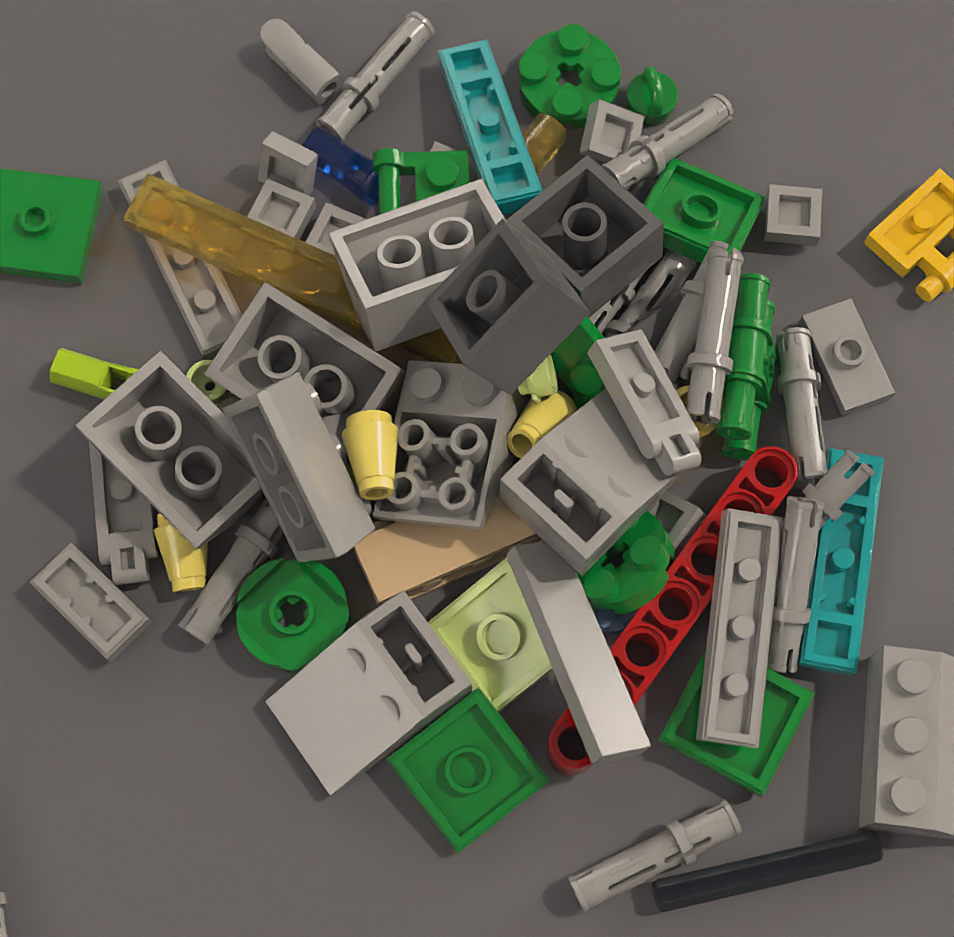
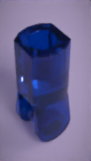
[302,127,379,207]

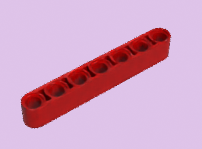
[547,446,797,775]

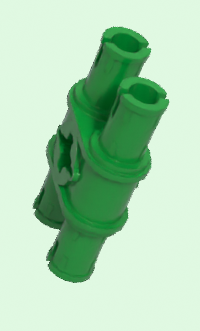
[715,273,777,460]

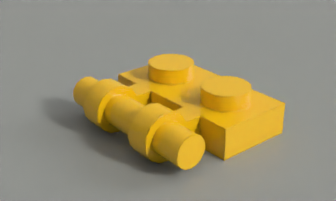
[864,169,954,302]

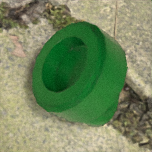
[626,66,678,125]

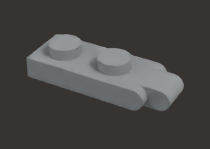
[587,329,701,476]
[89,442,159,586]

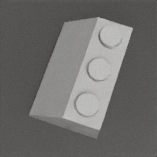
[328,179,506,352]
[204,282,406,459]
[75,351,265,550]
[222,372,375,562]
[859,645,954,840]

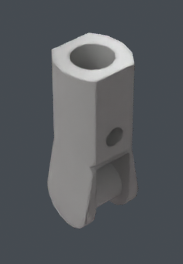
[260,19,342,105]

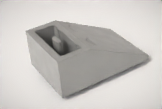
[373,360,531,530]
[499,389,685,576]
[265,590,472,796]

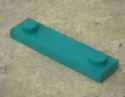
[438,40,543,215]
[797,448,884,677]

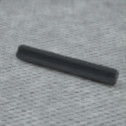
[652,830,883,912]

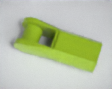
[49,348,139,400]

